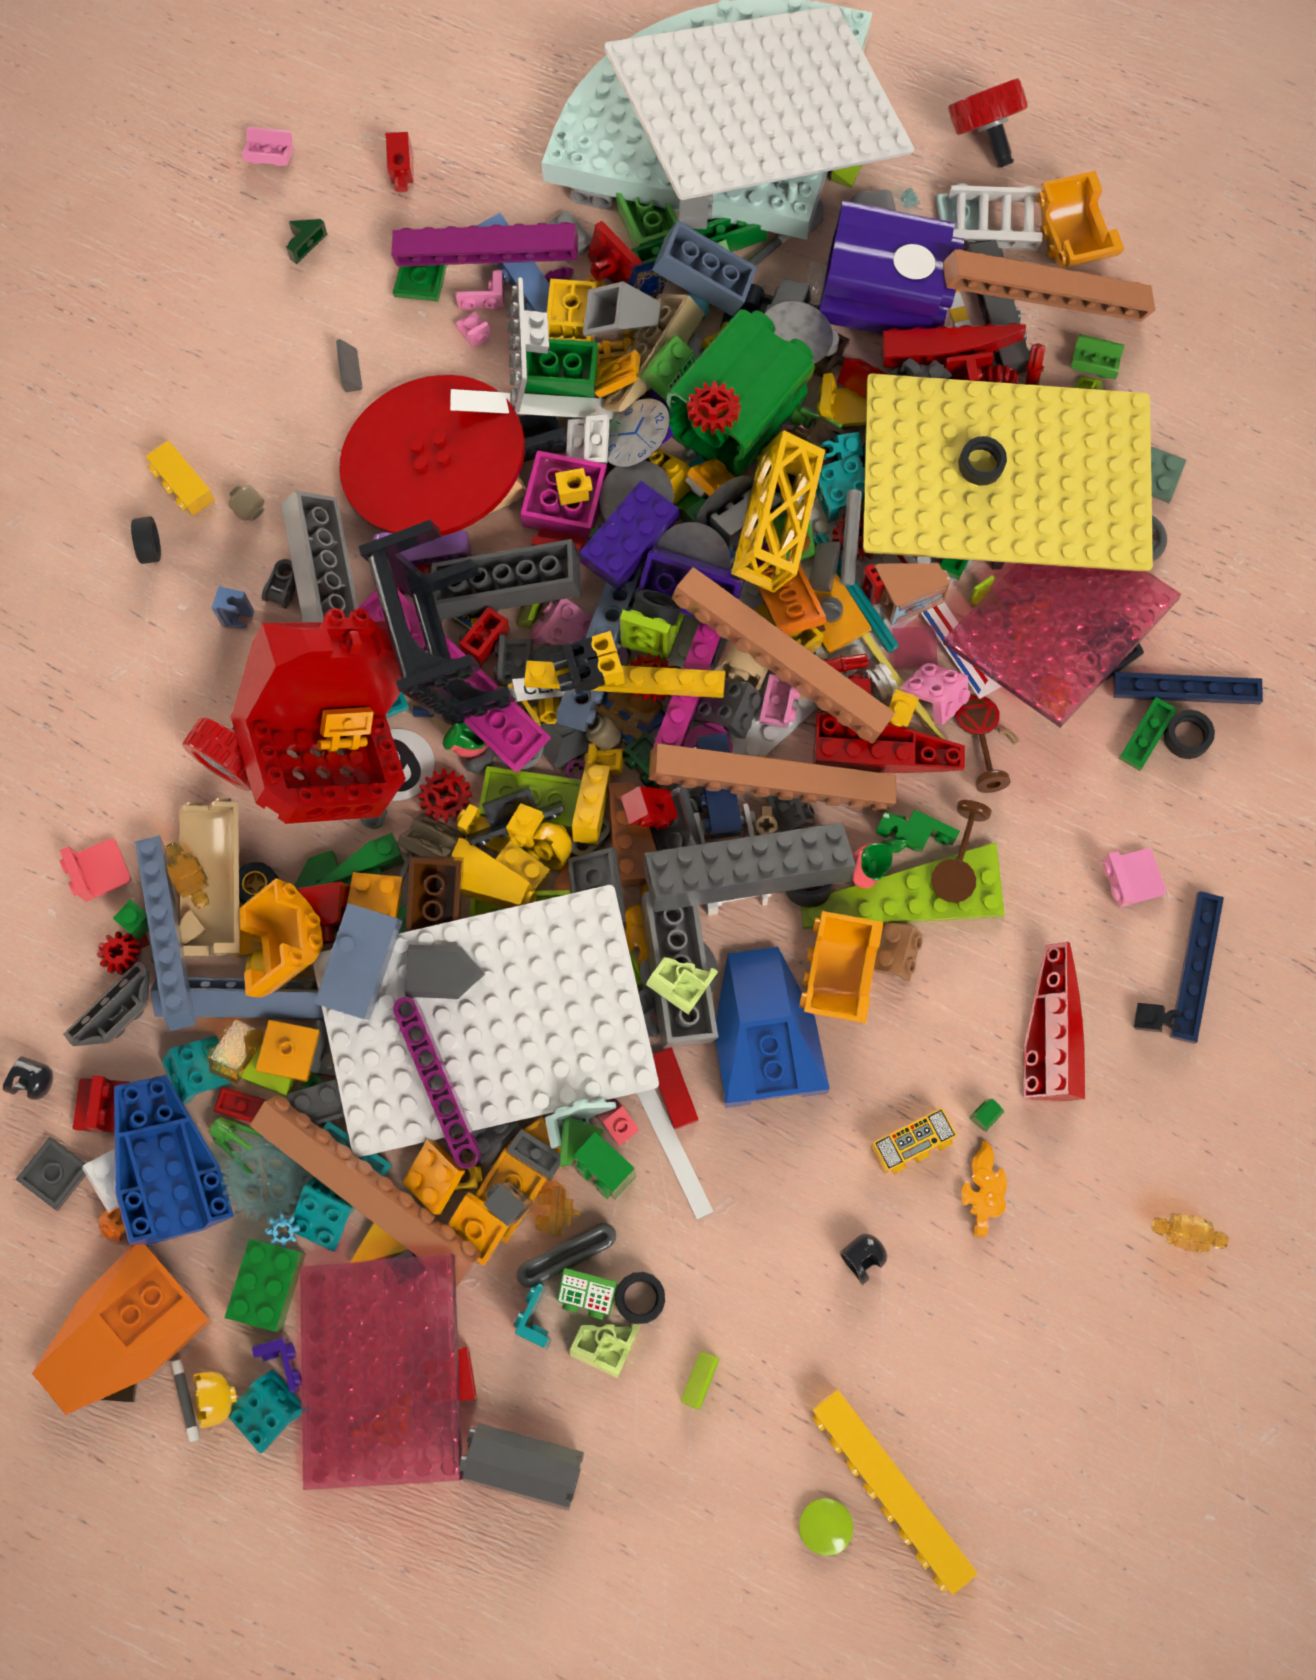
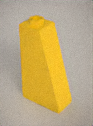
[451,838,537,909]

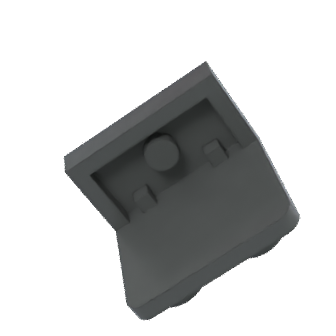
[693,679,762,739]

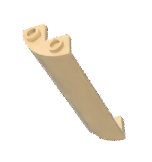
[179,797,240,959]

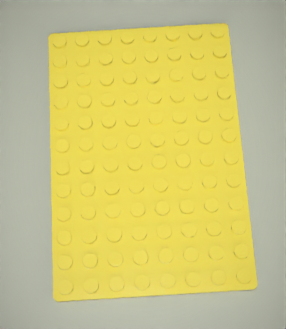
[863,374,1153,572]

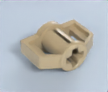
[754,806,778,836]

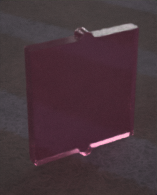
[892,626,939,669]

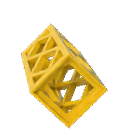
[731,430,825,593]

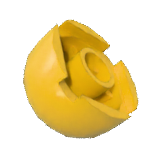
[523,822,572,871]
[193,1372,237,1429]

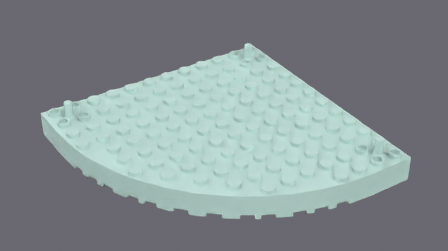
[542,0,872,240]

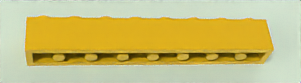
[811,1390,978,1595]

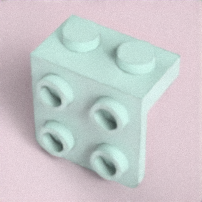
[545,1099,616,1148]

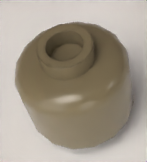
[229,485,264,521]
[586,714,622,751]

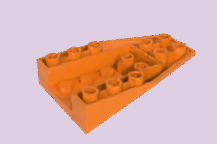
[32,1244,212,1415]

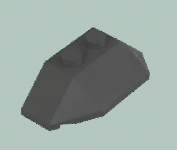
[63,960,150,1046]

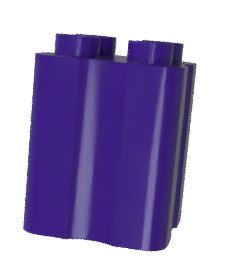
[819,200,964,335]

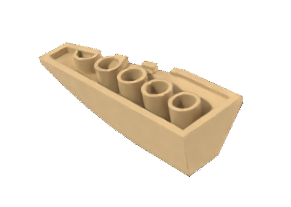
[603,294,705,412]

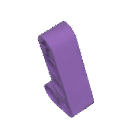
[373,530,472,567]

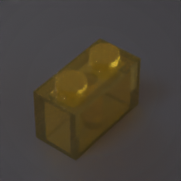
[207,1020,263,1084]

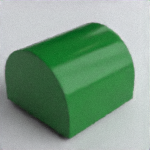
[969,1098,1004,1132]

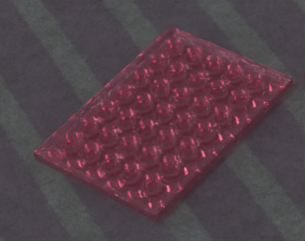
[943,563,1181,728]
[300,1254,463,1490]

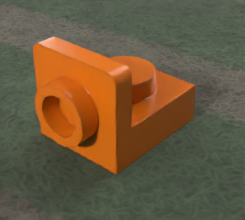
[99,1207,125,1244]

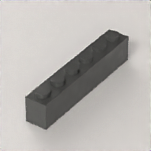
[968,240,1031,374]

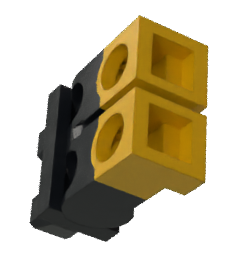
[551,631,625,695]

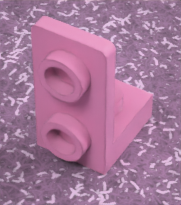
[456,270,504,310]

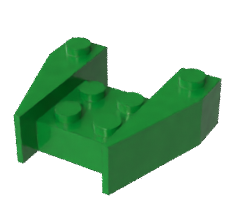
[316,833,407,937]

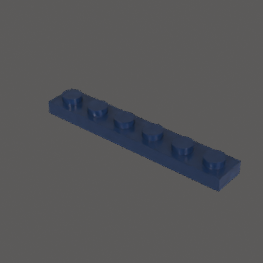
[1113,672,1263,705]
[1169,891,1224,1044]

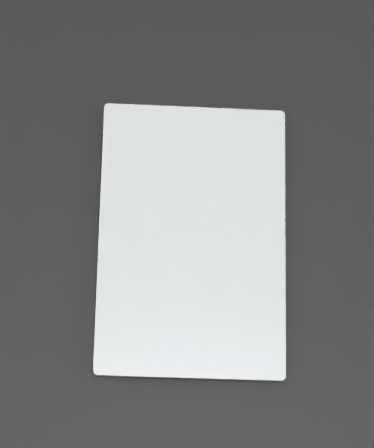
[604,6,914,200]
[313,885,659,1157]

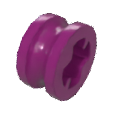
[565,759,585,780]

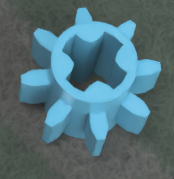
[266,1212,300,1247]

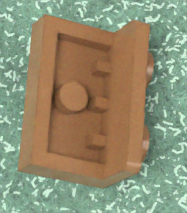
[874,922,923,981]

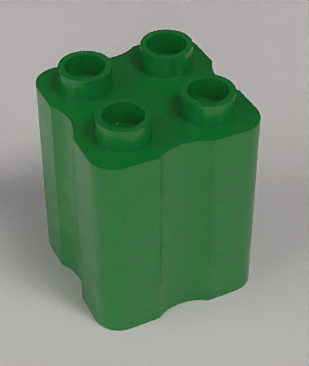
[666,309,815,477]

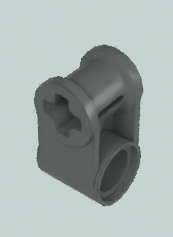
[262,559,296,609]

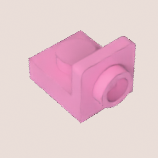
[456,312,491,348]

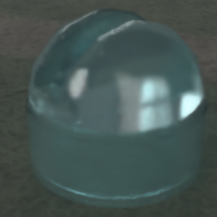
[901,187,920,208]

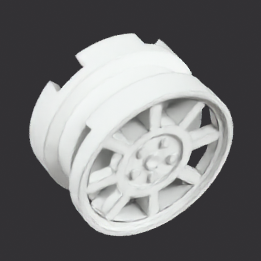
[863,662,898,702]

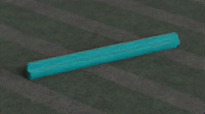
[813,532,899,653]

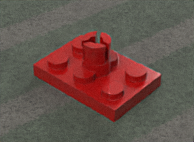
[588,221,647,290]

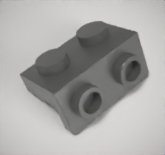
[494,634,533,686]

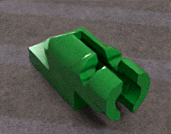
[876,809,960,852]

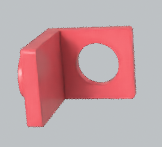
[596,1098,639,1146]

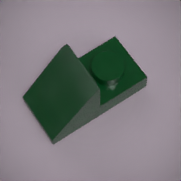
[286,219,328,265]

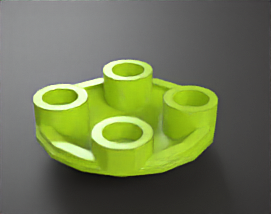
[799,1498,854,1556]

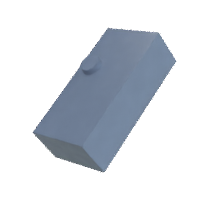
[652,220,757,316]
[314,903,403,1020]

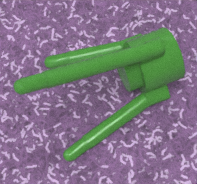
[790,405,844,430]
[209,1117,264,1178]

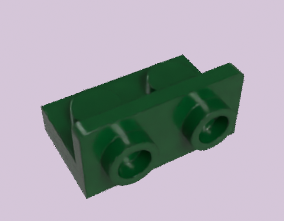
[623,730,659,789]

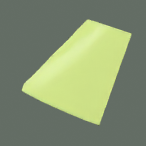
[646,957,718,1014]
[569,1324,640,1378]

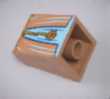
[874,563,950,625]

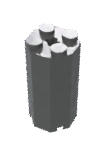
[459,1423,584,1511]

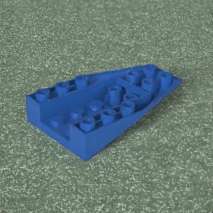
[715,947,830,1108]

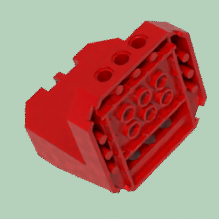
[230,608,406,824]

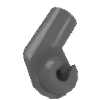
[464,746,495,773]

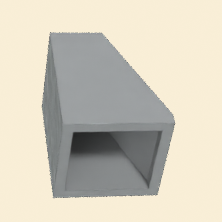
[583,282,661,336]

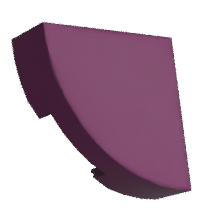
[545,267,574,284]

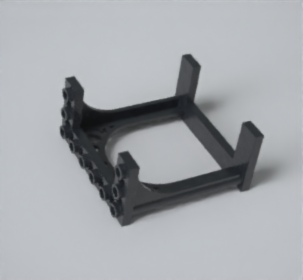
[358,519,517,725]

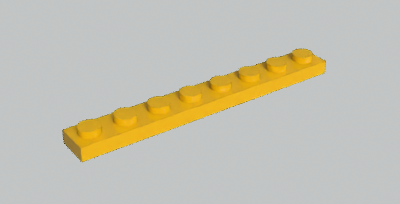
[524,661,725,698]

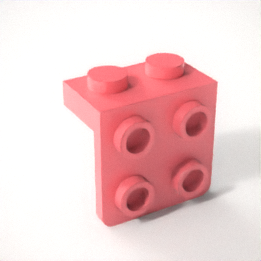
[60,839,131,902]

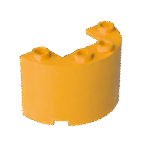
[1037,170,1124,268]
[239,878,323,997]
[799,911,883,1024]

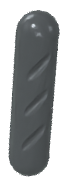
[517,1223,616,1288]

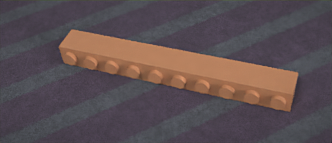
[942,249,1156,322]
[671,567,895,744]
[649,743,896,812]
[250,1094,482,1287]

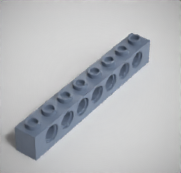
[557,559,646,732]

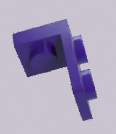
[252,1338,302,1393]

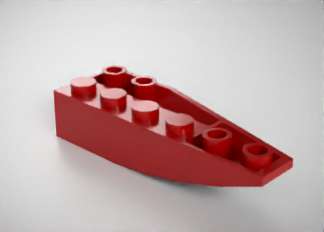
[881,322,1026,368]
[813,713,965,773]
[1023,942,1085,1101]

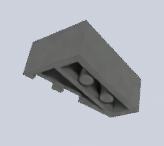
[710,485,782,553]

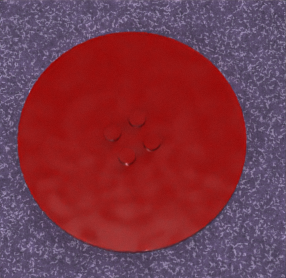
[339,375,525,536]

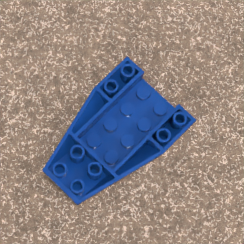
[114,1075,234,1245]

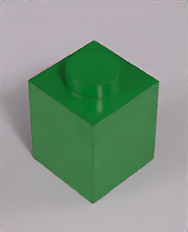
[113,900,149,941]

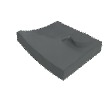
[540,722,597,770]

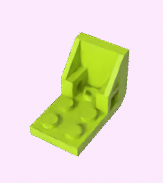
[620,610,686,660]

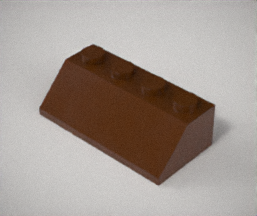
[406,856,464,932]

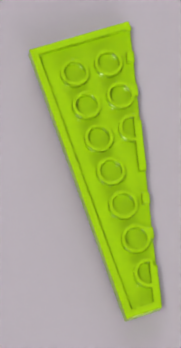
[801,843,1005,929]

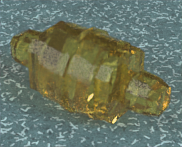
[165,842,210,909]
[1151,1213,1229,1253]

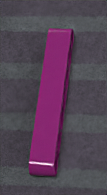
[393,997,481,1168]

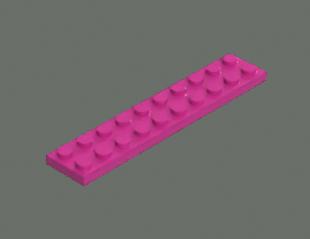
[359,590,551,773]

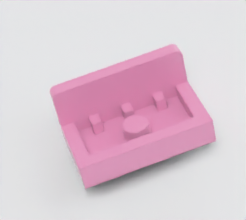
[242,127,293,166]
[759,674,800,729]

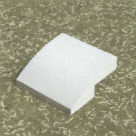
[566,415,610,464]

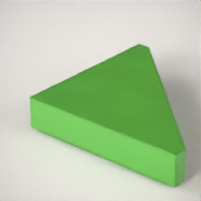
[560,1117,604,1167]

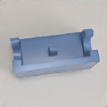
[212,586,254,629]

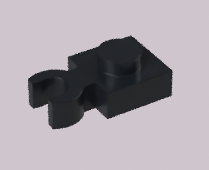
[1134,1003,1183,1033]

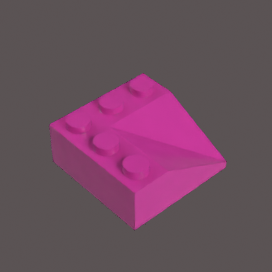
[520,451,607,540]

